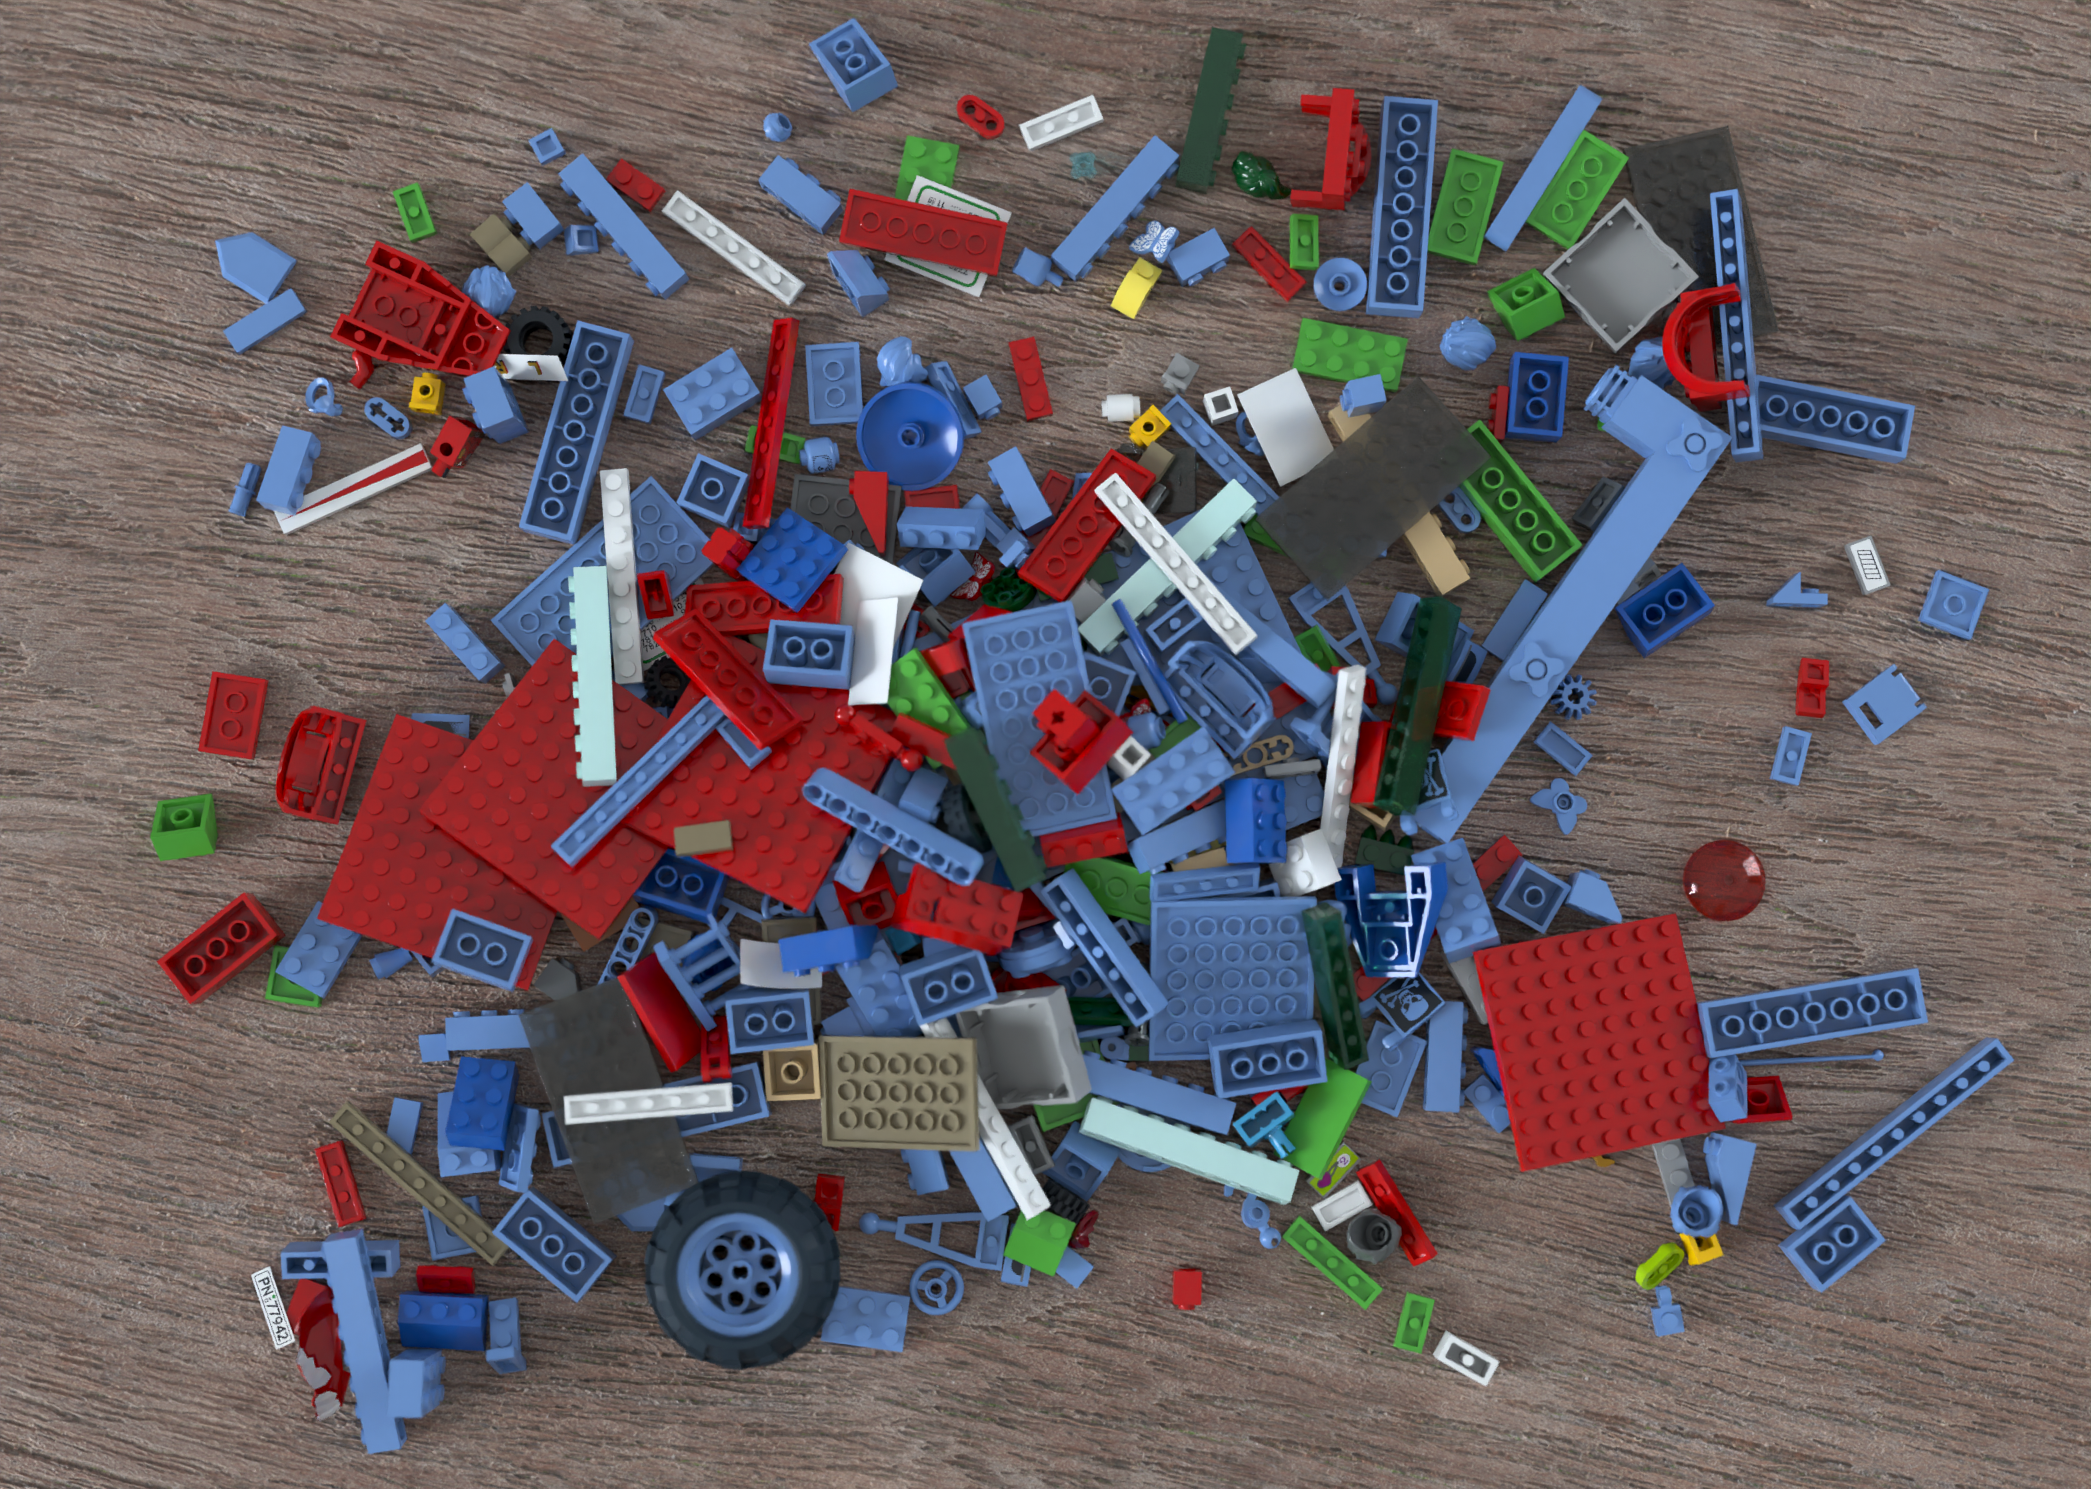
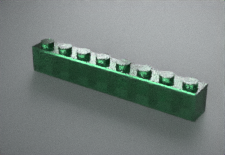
[1373,597,1462,816]

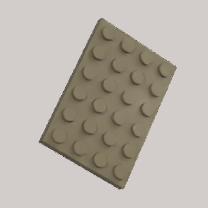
[819,1035,980,1152]

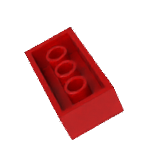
[157,892,286,1004]

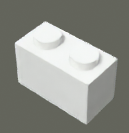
[1433,1331,1499,1386]

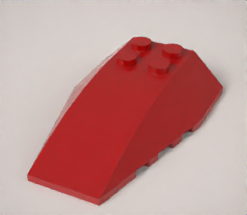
[330,240,510,376]

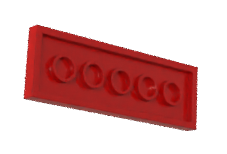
[839,189,1008,277]
[1018,448,1156,602]
[684,574,844,636]
[653,609,803,751]

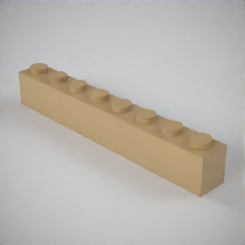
[1327,405,1470,598]

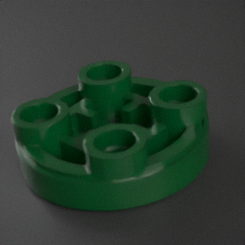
[980,567,1037,612]

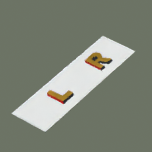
[494,354,568,381]

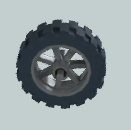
[942,781,994,854]

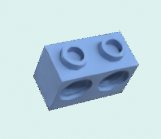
[1709,1054,1747,1122]

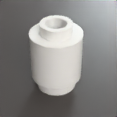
[1102,394,1140,422]

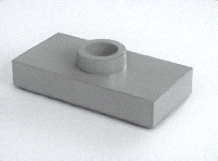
[1263,757,1321,779]

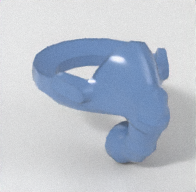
[305,377,343,416]
[1236,411,1265,456]

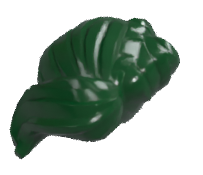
[1231,151,1291,200]

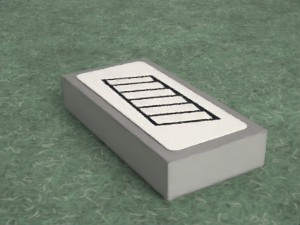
[1844,536,1891,596]

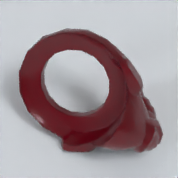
[1067,1210,1099,1249]

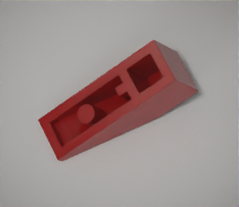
[849,471,889,557]

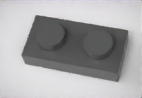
[1571,476,1625,532]

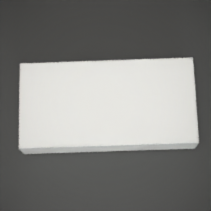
[1311,1180,1373,1231]

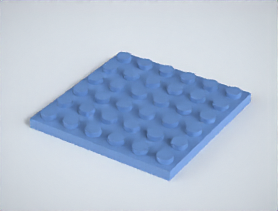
[1148,896,1317,1061]

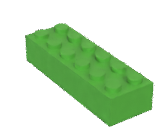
[1434,419,1583,583]

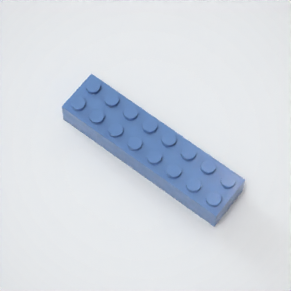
[1366,96,1438,318]
[519,320,634,545]
[1696,968,1928,1058]
[542,1061,772,1168]

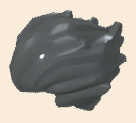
[1346,1208,1402,1265]

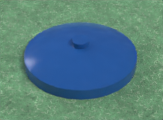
[856,382,964,491]

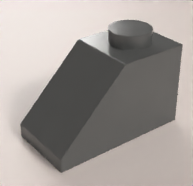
[533,957,585,1016]

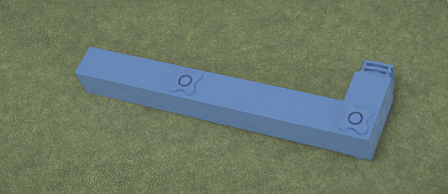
[1398,365,1732,843]

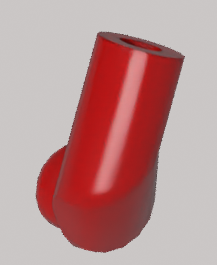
[349,350,374,390]

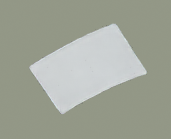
[740,939,822,989]

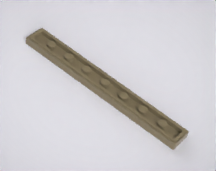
[329,1101,510,1266]

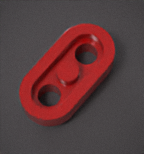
[957,95,1005,139]

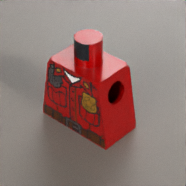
[430,415,486,478]

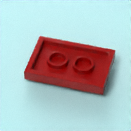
[198,671,269,760]

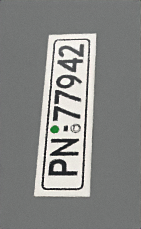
[251,1266,295,1350]

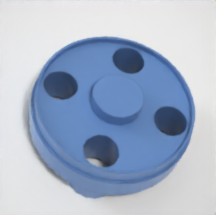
[996,919,1075,978]

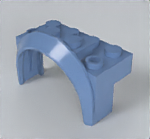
[1163,641,1277,759]

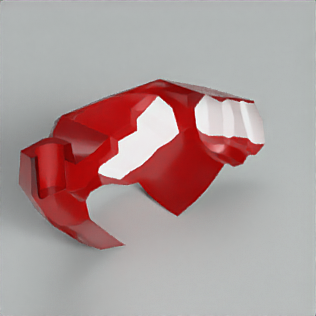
[294,1286,350,1421]

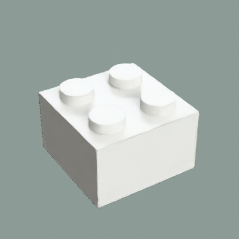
[1269,829,1341,897]

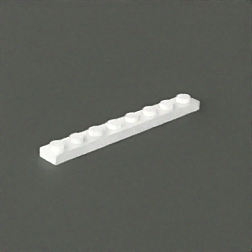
[600,468,644,685]
[1095,473,1257,655]
[1320,664,1366,868]
[920,1017,1051,1220]

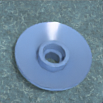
[1313,258,1367,311]

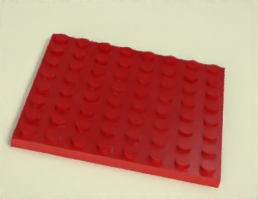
[619,636,897,913]
[419,638,670,940]
[317,714,558,991]
[1473,913,1726,1172]

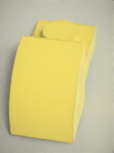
[1111,257,1163,319]

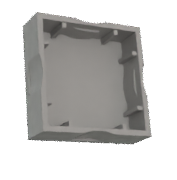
[1543,198,1699,354]
[956,985,1092,1110]

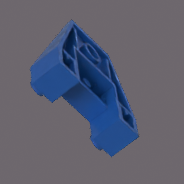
[1335,862,1448,977]

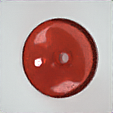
[1683,840,1766,921]

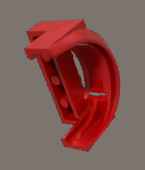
[1290,88,1372,210]
[1662,283,1750,412]
[275,706,366,825]
[890,863,1023,957]

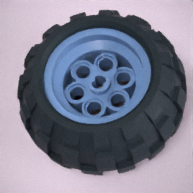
[644,1171,841,1370]

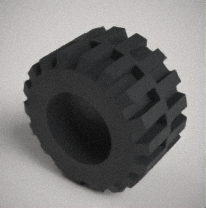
[503,306,573,366]

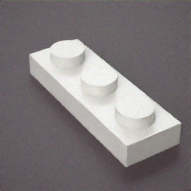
[1019,95,1103,152]

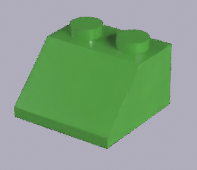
[1487,268,1565,341]
[150,793,218,861]
[1003,1210,1076,1277]

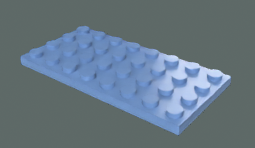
[491,476,715,666]
[962,601,1117,842]

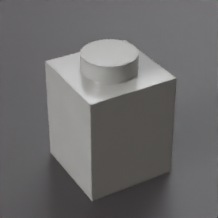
[1065,577,1106,624]

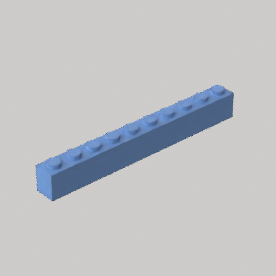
[1710,189,1763,463]
[1774,1037,2014,1230]

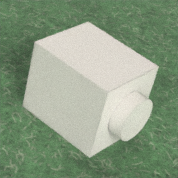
[1203,386,1239,426]
[1106,736,1151,780]

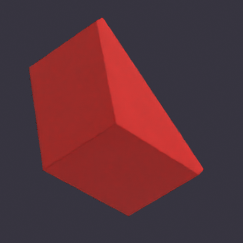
[637,570,674,620]

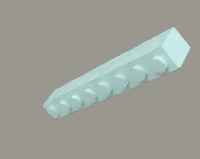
[1078,479,1257,657]
[568,566,617,787]
[1078,1096,1299,1205]

